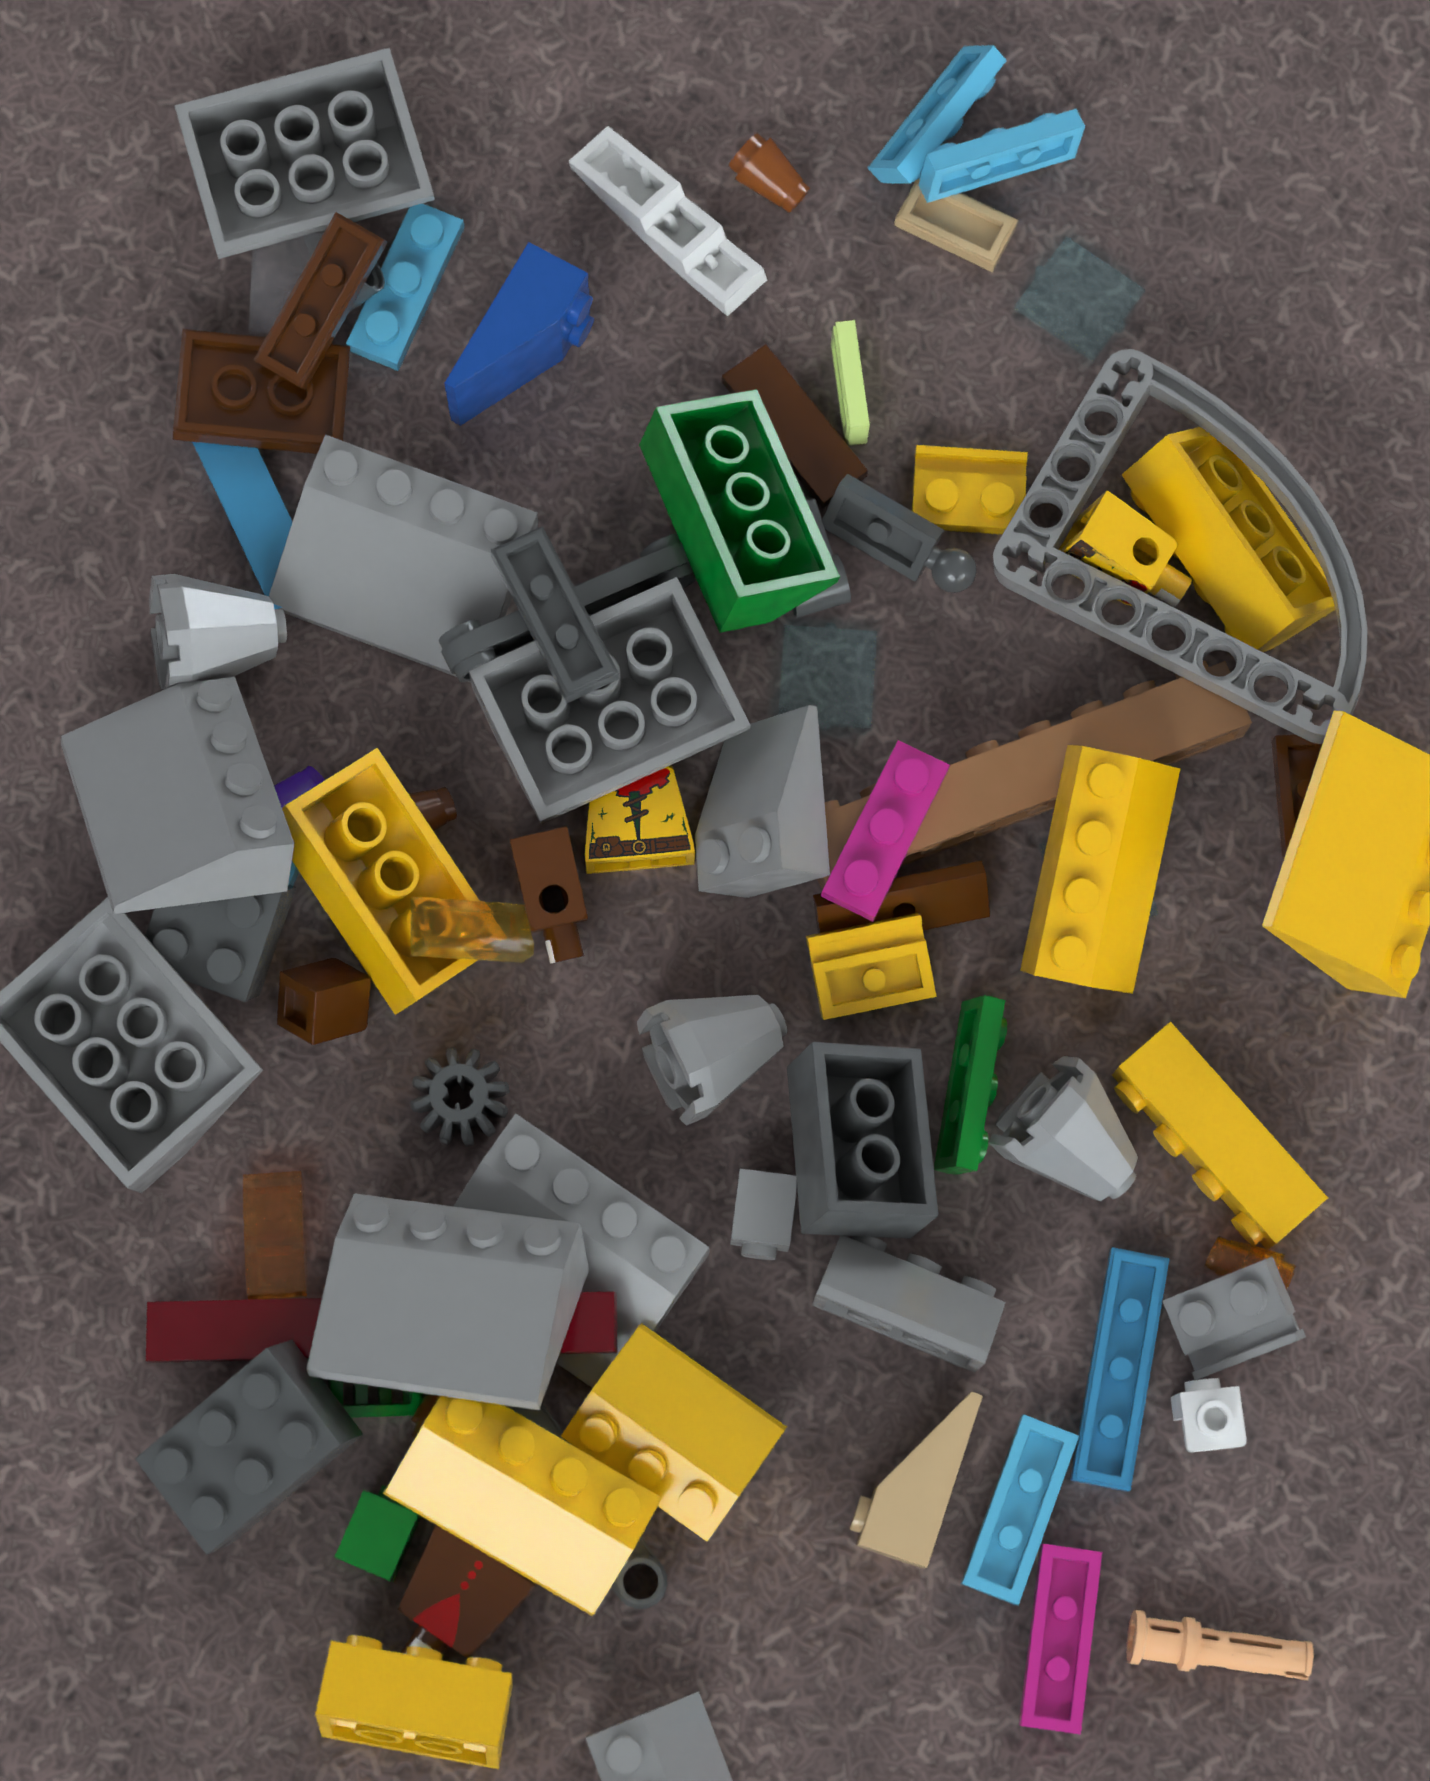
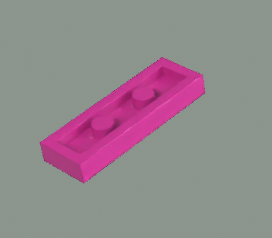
[821,740,950,922]
[1019,1544,1102,1735]

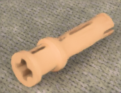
[1126,1610,1313,1681]

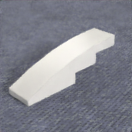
[568,126,767,316]

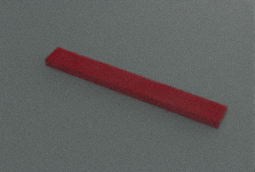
[146,1291,617,1363]

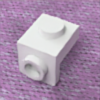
[1170,1378,1247,1453]

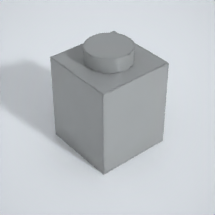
[730,1169,797,1260]

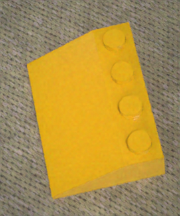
[1262,710,1430,998]

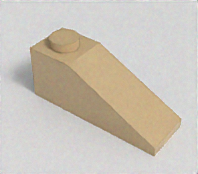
[849,1392,983,1569]

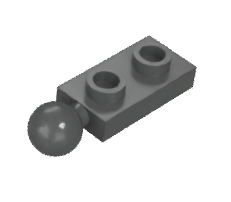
[822,474,977,593]

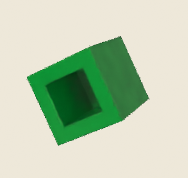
[334,1485,422,1582]

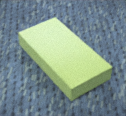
[831,320,870,446]

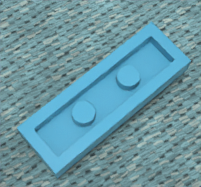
[868,45,1007,184]
[918,109,1085,203]
[346,203,465,371]
[961,1414,1079,1606]

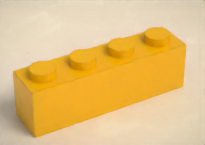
[1112,1021,1328,1250]

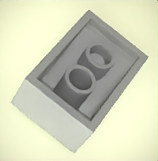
[695,705,830,898]

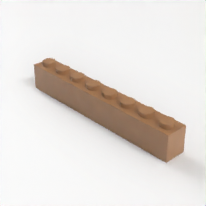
[818,661,1252,890]

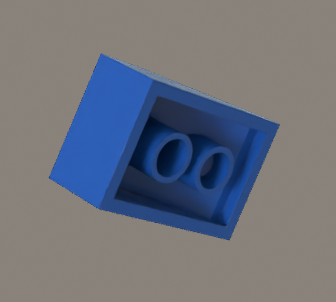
[444,242,594,426]

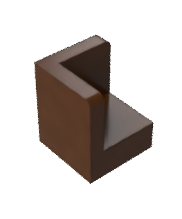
[277,958,371,1045]

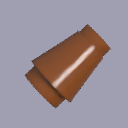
[728,133,811,213]

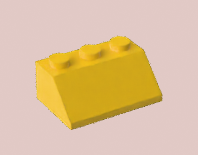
[560,1323,787,1542]
[315,1635,512,1769]

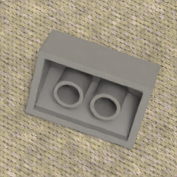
[812,1236,1006,1373]
[585,1691,733,1781]

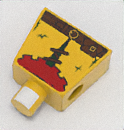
[1058,490,1192,607]
[585,766,695,874]

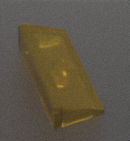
[410,897,534,963]

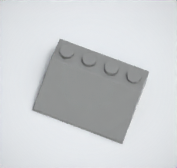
[174,48,435,259]
[269,435,538,682]
[469,577,751,824]
[61,677,294,914]
[0,897,263,1193]
[453,1113,710,1388]
[307,1193,589,1410]

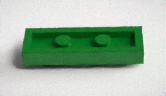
[934,995,1007,1175]

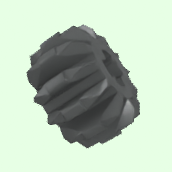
[410,1047,510,1147]

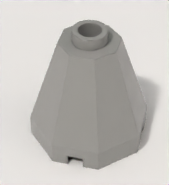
[149,574,287,689]
[637,995,787,1126]
[988,1056,1138,1201]

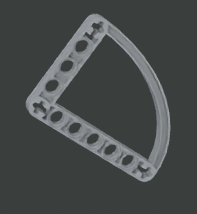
[993,349,1368,744]

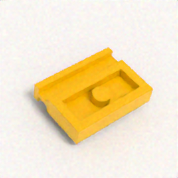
[912,445,1028,534]
[806,913,937,1020]

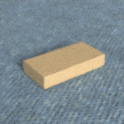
[894,178,1018,272]

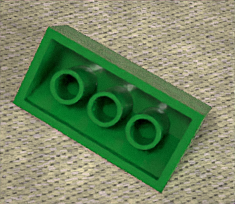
[639,389,840,633]

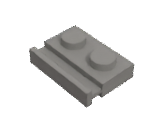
[1163,1256,1306,1380]

